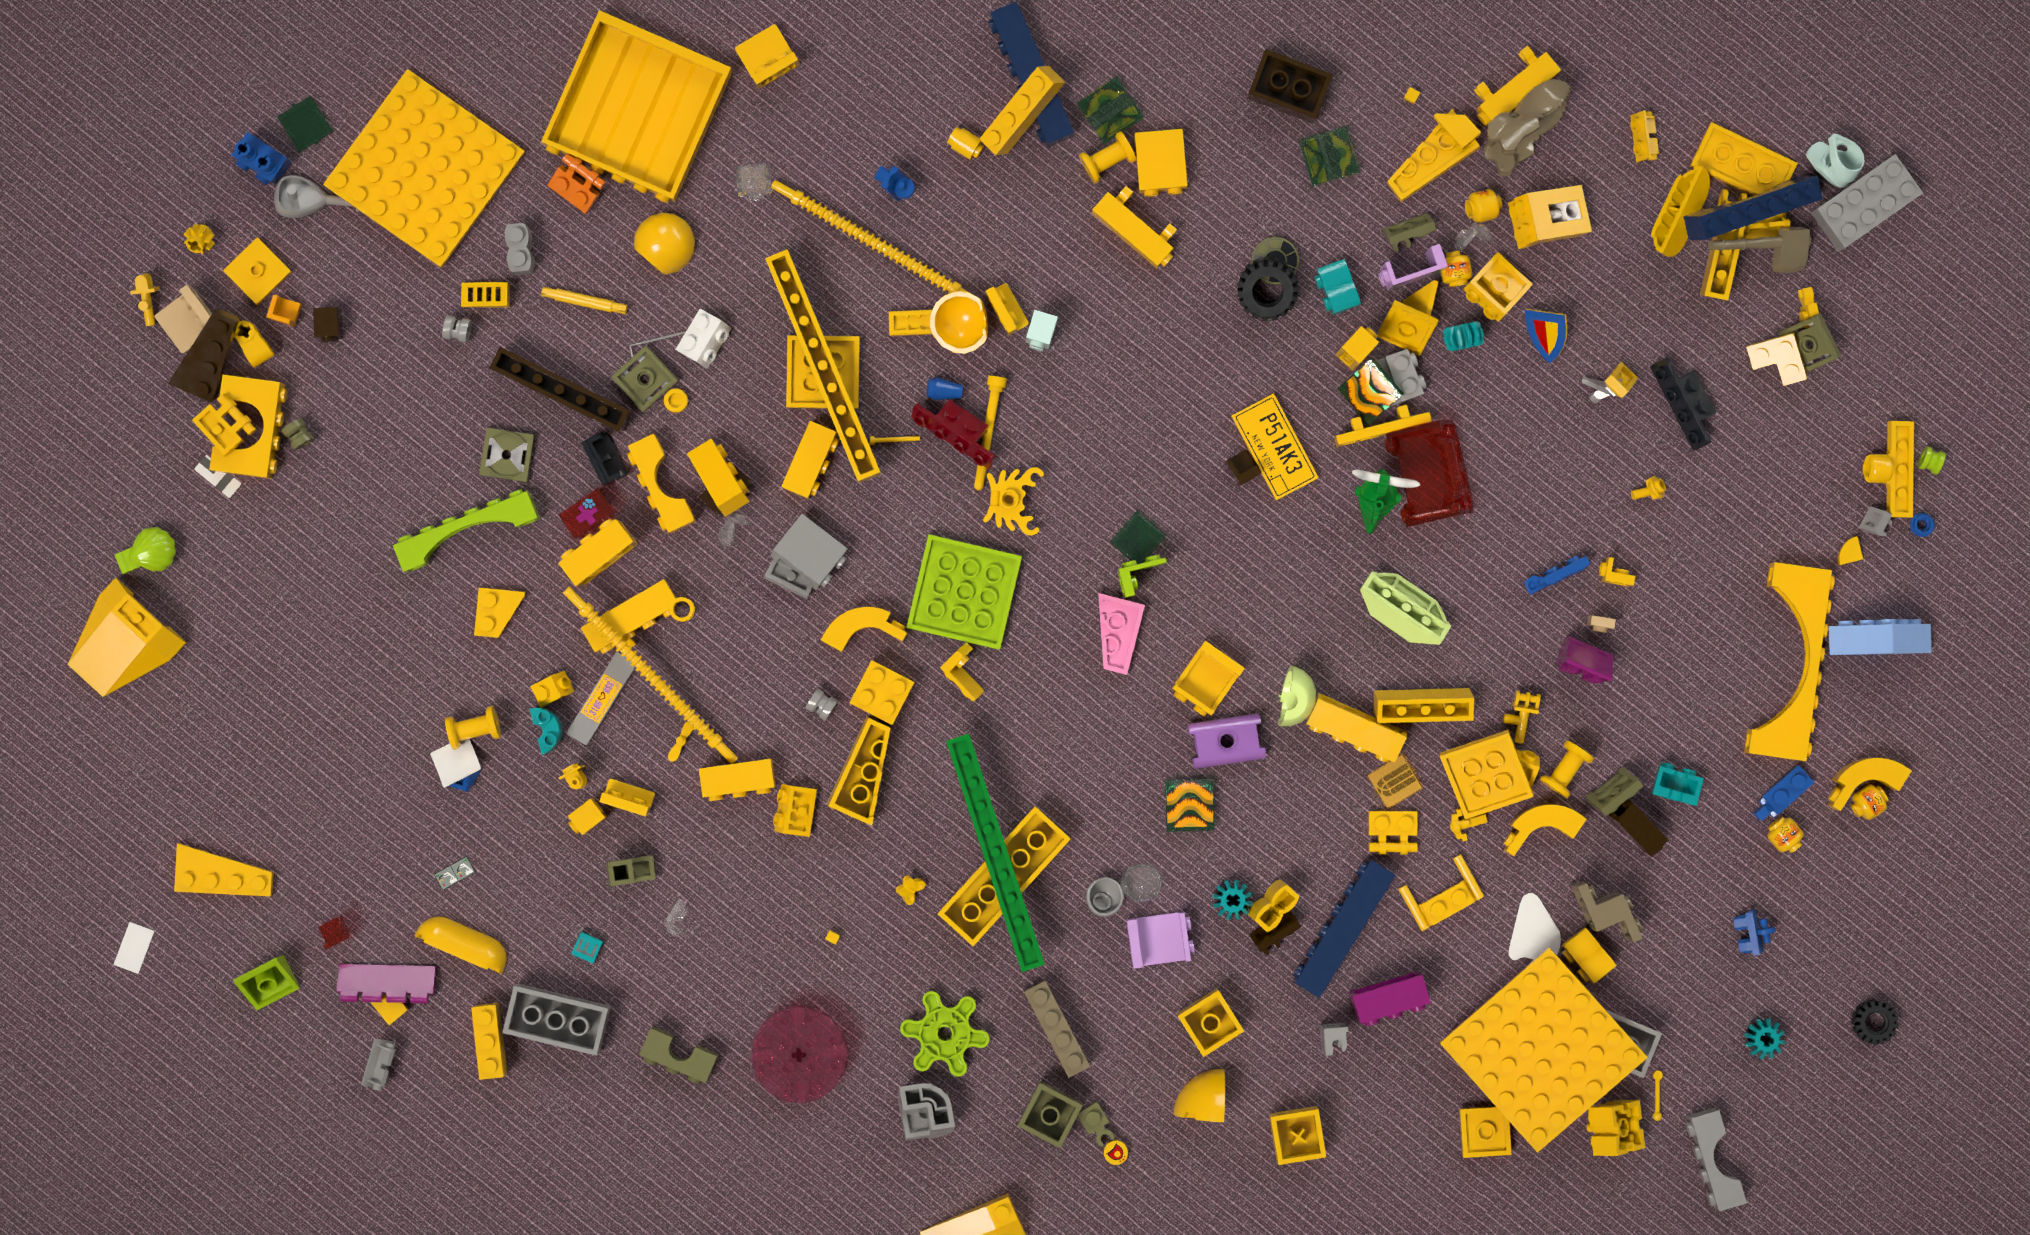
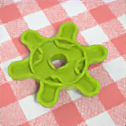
[900,991,989,1077]

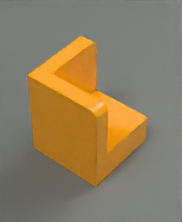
[266,295,302,327]

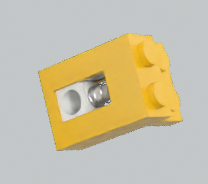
[1508,185,1592,249]

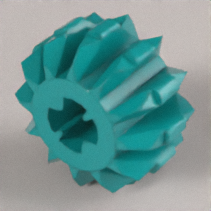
[1443,321,1484,351]
[1212,879,1253,920]
[1744,1018,1786,1059]

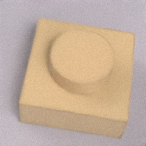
[1587,615,1616,633]

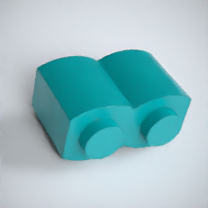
[1314,259,1361,316]

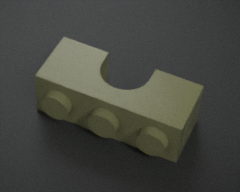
[639,1026,719,1085]

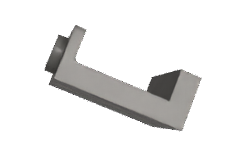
[770,514,848,590]

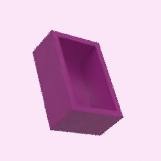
[1348,971,1431,1026]

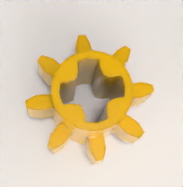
[184,223,215,254]

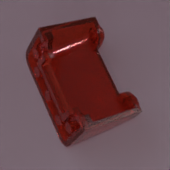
[1385,419,1474,527]

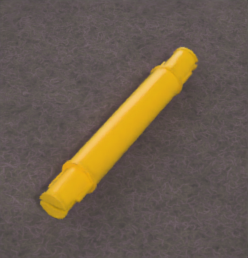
[541,286,628,315]

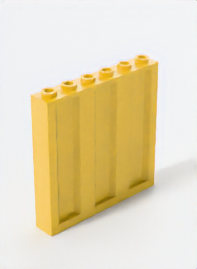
[541,10,733,203]

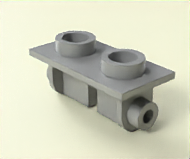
[361,1038,397,1091]

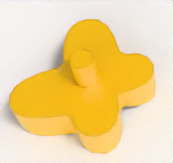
[896,875,926,905]

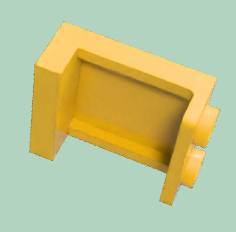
[1134,129,1187,197]
[1171,641,1245,717]

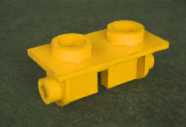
[1630,110,1659,163]
[1743,213,1790,239]
[559,763,587,789]

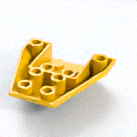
[68,578,187,697]

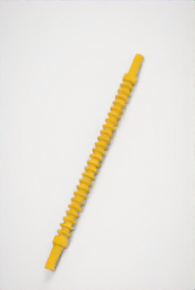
[563,586,738,764]

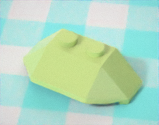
[1360,571,1451,645]

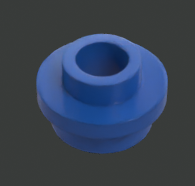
[1910,513,1934,537]

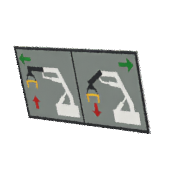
[434,856,475,891]

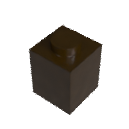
[313,307,343,343]

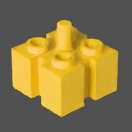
[1587,1100,1645,1156]

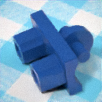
[874,166,915,202]
[1734,909,1776,956]

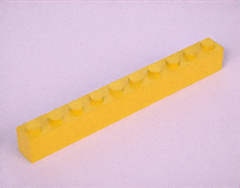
[765,249,881,483]

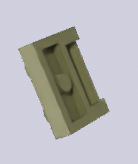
[1585,766,1643,816]

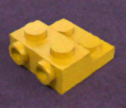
[1463,252,1533,322]

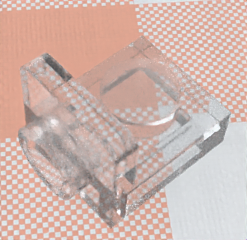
[663,898,689,937]

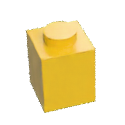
[568,798,608,835]

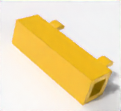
[1474,46,1561,126]
[1092,186,1177,269]

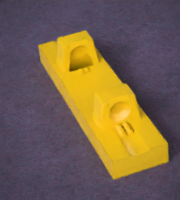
[1334,405,1432,447]

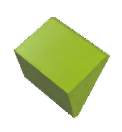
[233,955,300,1010]

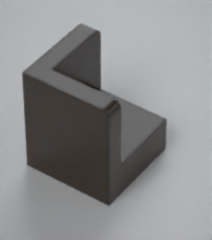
[1224,451,1261,487]

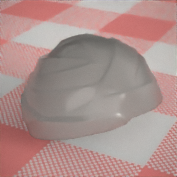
[1085,877,1124,917]

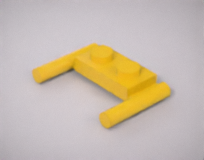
[1398,854,1484,931]

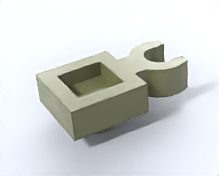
[1078,1101,1115,1147]

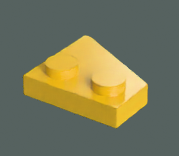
[474,588,526,638]

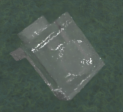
[1453,222,1493,253]
[718,513,751,548]

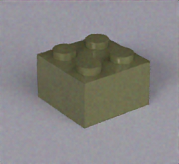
[1017,1080,1083,1148]

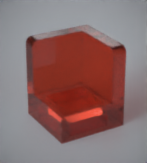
[318,916,352,950]

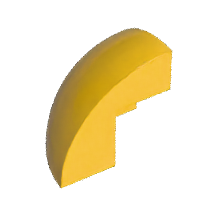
[1173,1069,1225,1122]

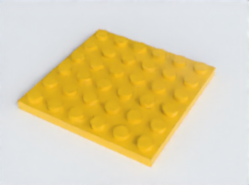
[323,69,525,268]
[1440,947,1648,1153]

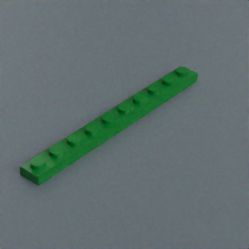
[946,733,1045,972]

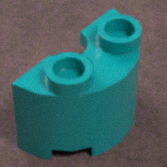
[529,708,563,755]
[1651,762,1704,806]

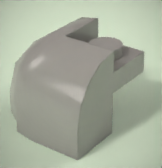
[898,1083,955,1141]

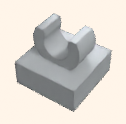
[1859,506,1893,536]

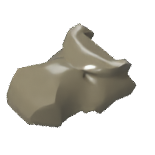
[1484,79,1571,177]

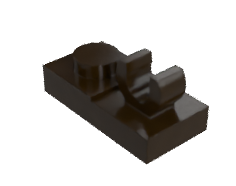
[1249,911,1301,955]

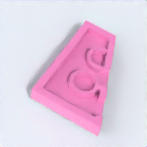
[1098,593,1145,675]

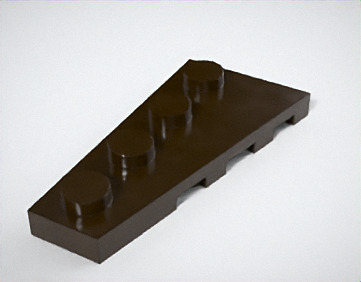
[168,308,239,403]

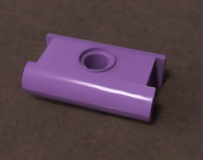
[1187,713,1266,769]

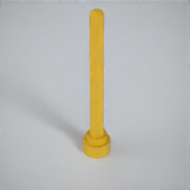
[974,375,1007,491]

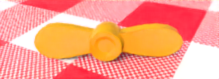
[668,721,694,762]

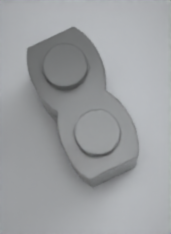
[505,223,535,276]

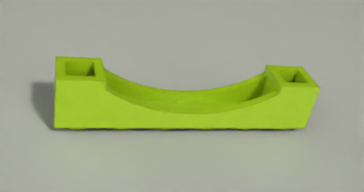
[393,489,540,573]

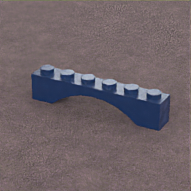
[1683,176,1823,240]

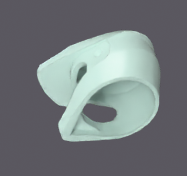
[1806,134,1864,188]

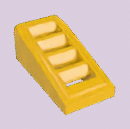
[461,282,510,308]

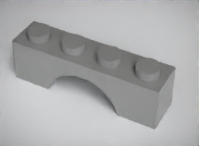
[1686,1107,1747,1211]

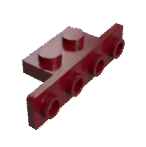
[911,399,995,469]

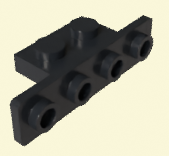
[1650,358,1716,451]

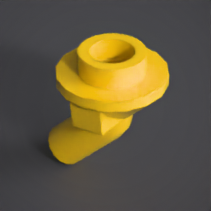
[1631,476,1666,500]

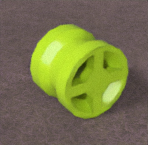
[1917,446,1946,475]

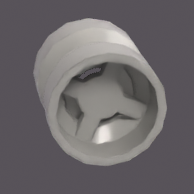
[442,315,472,343]
[805,688,838,721]

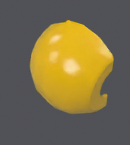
[633,212,695,275]
[930,291,988,354]

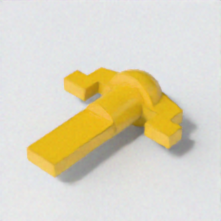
[1450,808,1488,842]

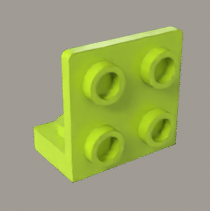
[1117,554,1167,599]

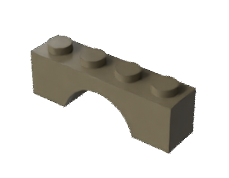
[1024,979,1090,1078]

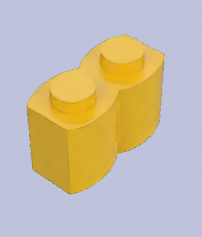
[1248,879,1299,932]
[1561,927,1617,984]

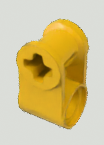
[234,321,275,368]

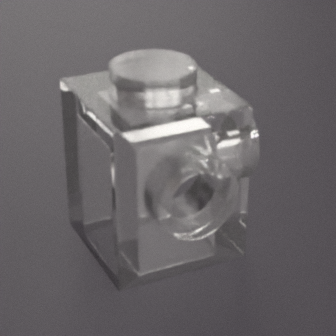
[736,164,772,201]

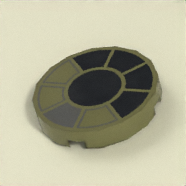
[1251,237,1299,285]

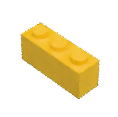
[1335,326,1379,371]
[781,421,839,499]
[687,439,750,517]
[699,759,776,801]
[471,1002,507,1080]

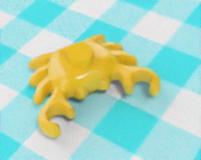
[983,467,1044,536]

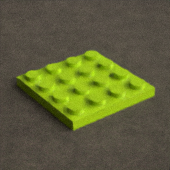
[906,534,1022,650]

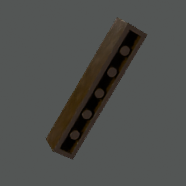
[489,347,632,434]

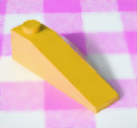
[920,1193,1026,1235]

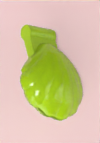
[114,527,176,574]

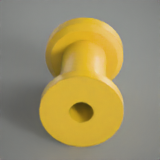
[1079,131,1137,184]
[445,706,501,750]
[1539,740,1594,799]

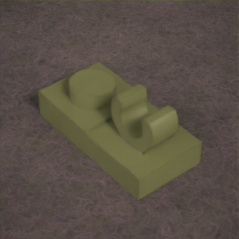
[1383,213,1436,252]

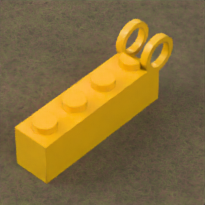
[1700,189,1747,300]
[581,579,695,654]

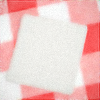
[430,739,481,788]

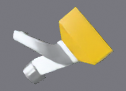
[1582,362,1638,404]

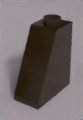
[1606,799,1668,857]

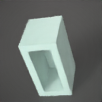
[1026,310,1058,352]

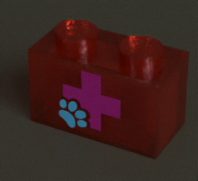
[559,488,617,540]

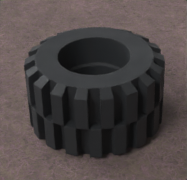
[1238,257,1298,321]

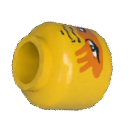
[1465,189,1502,223]
[1441,251,1472,287]
[1851,784,1889,820]
[1767,816,1804,853]

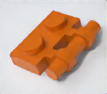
[547,153,606,214]

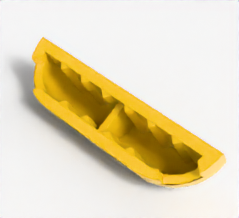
[1651,166,1710,257]
[414,916,507,974]

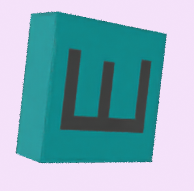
[571,932,604,964]

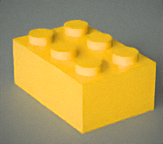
[558,519,638,588]

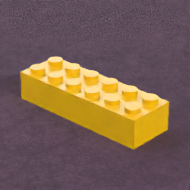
[937,806,1071,946]

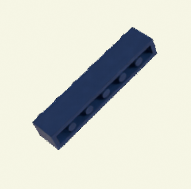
[988,1,1074,148]
[1292,859,1396,998]

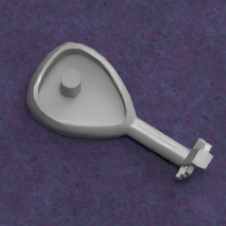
[274,175,359,218]

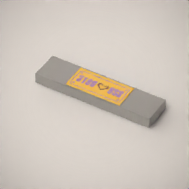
[566,652,636,746]

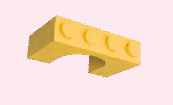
[209,375,287,479]

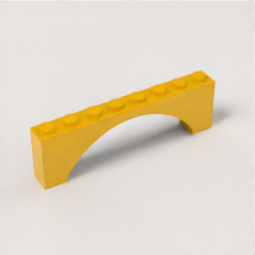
[1744,562,1834,761]

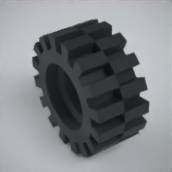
[1851,1000,1899,1045]

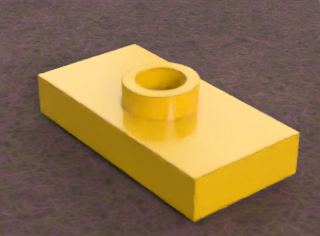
[889,310,933,336]

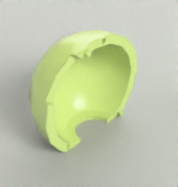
[1278,666,1316,726]

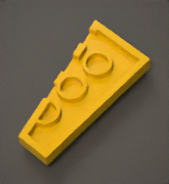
[1387,109,1480,202]
[174,843,274,896]

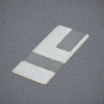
[195,455,241,498]

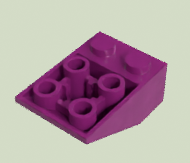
[1555,636,1614,684]

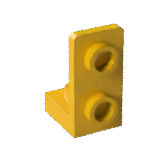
[940,642,984,702]

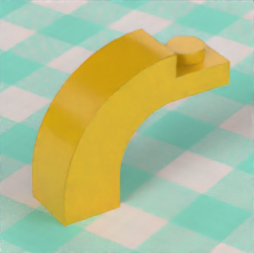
[821,607,908,652]
[1828,758,1912,811]
[1503,804,1587,856]

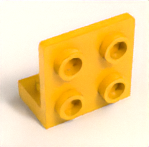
[735,24,800,89]

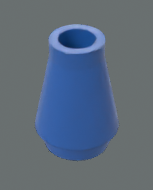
[927,377,963,400]

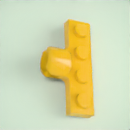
[1862,421,1914,518]

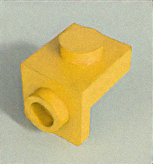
[530,671,574,708]

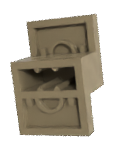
[1570,881,1643,942]

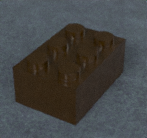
[1247,49,1333,124]

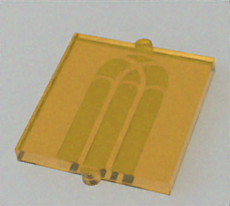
[1367,754,1423,809]

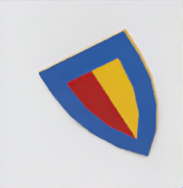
[1525,309,1567,364]

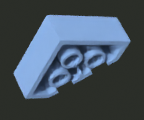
[1829,619,1932,655]

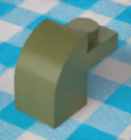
[605,855,656,886]

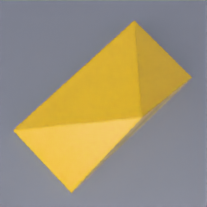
[1403,280,1438,316]

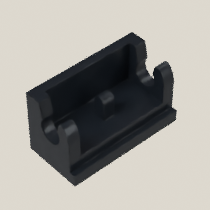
[581,432,628,487]

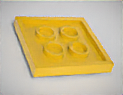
[786,335,860,409]
[1440,730,1534,820]

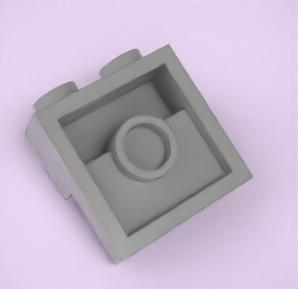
[1361,349,1426,410]

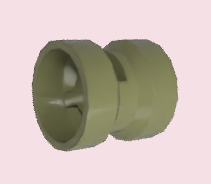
[281,418,315,451]

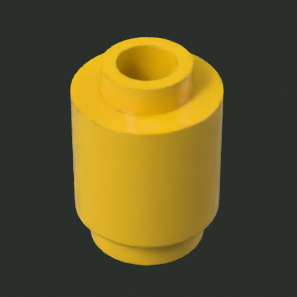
[947,127,984,160]

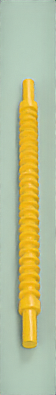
[771,179,982,300]

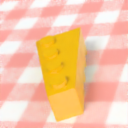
[826,716,890,826]

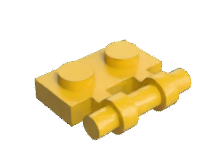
[192,394,256,457]
[1368,811,1418,855]

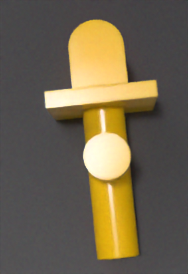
[130,273,160,326]
[1503,690,1541,743]

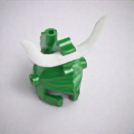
[1352,469,1420,534]

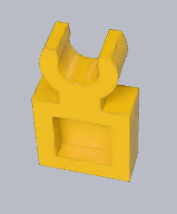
[1798,287,1819,329]

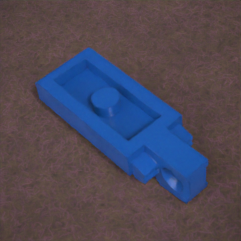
[1523,555,1590,595]
[1752,765,1815,821]

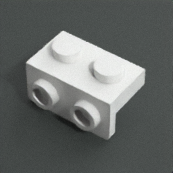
[675,309,731,368]

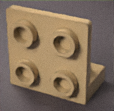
[155,285,212,354]

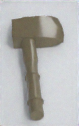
[1708,227,1811,273]

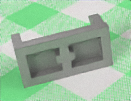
[1320,1023,1348,1055]

